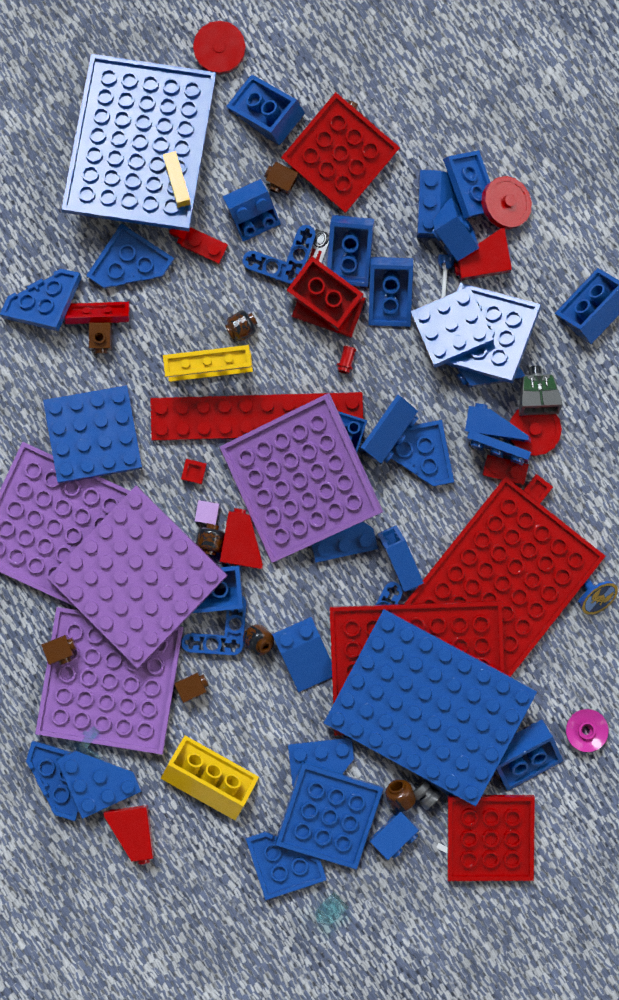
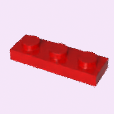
[65,302,130,324]

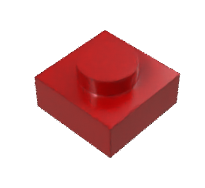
[181,459,207,485]
[523,474,553,503]

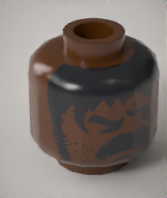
[225,310,258,342]
[196,524,225,556]
[243,624,274,656]
[385,780,416,812]

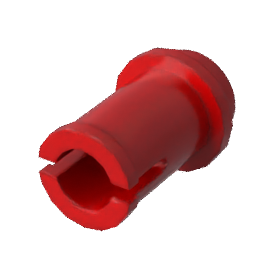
[336,346,357,374]

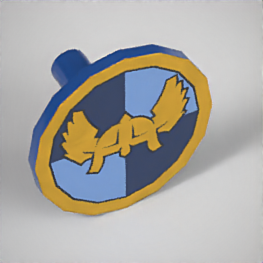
[578,578,618,615]

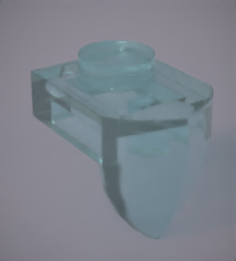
[76,726,101,759]
[315,892,349,926]

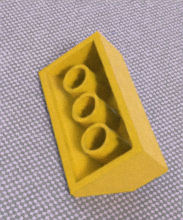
[160,735,259,820]

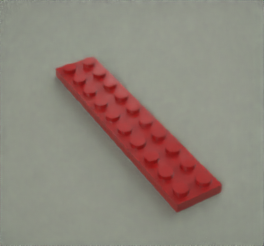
[150,392,364,441]

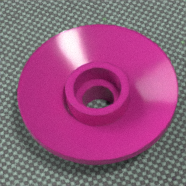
[566,709,609,752]

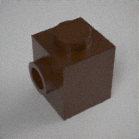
[264,161,298,196]
[89,323,112,354]
[41,635,77,665]

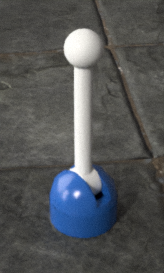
[438,254,455,299]

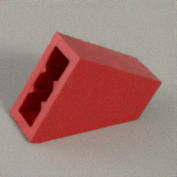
[454,228,512,281]
[220,508,263,569]
[104,805,154,864]

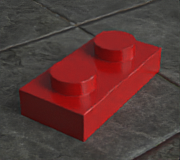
[482,454,529,485]

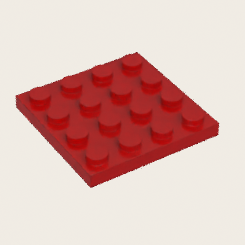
[281,92,400,213]
[447,795,535,881]

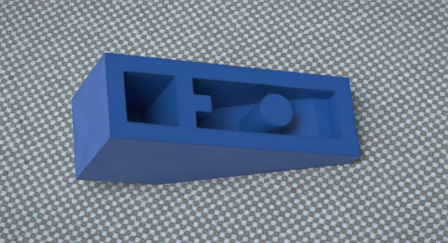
[465,403,531,443]

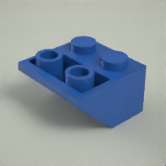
[222,179,281,241]

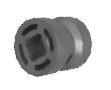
[414,780,441,810]

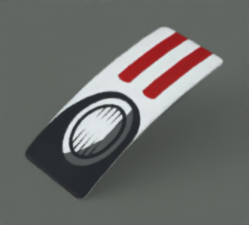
[308,229,330,263]

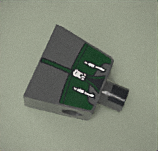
[519,365,563,416]

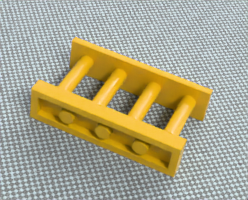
[163,345,253,382]

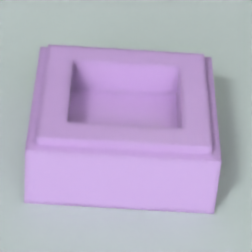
[195,500,220,525]

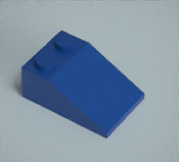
[226,74,305,146]
[327,215,375,287]
[368,257,413,327]
[272,617,332,692]

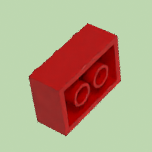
[286,256,364,331]

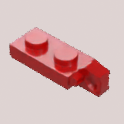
[169,227,228,264]

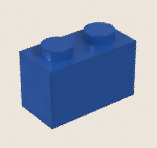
[369,812,419,860]

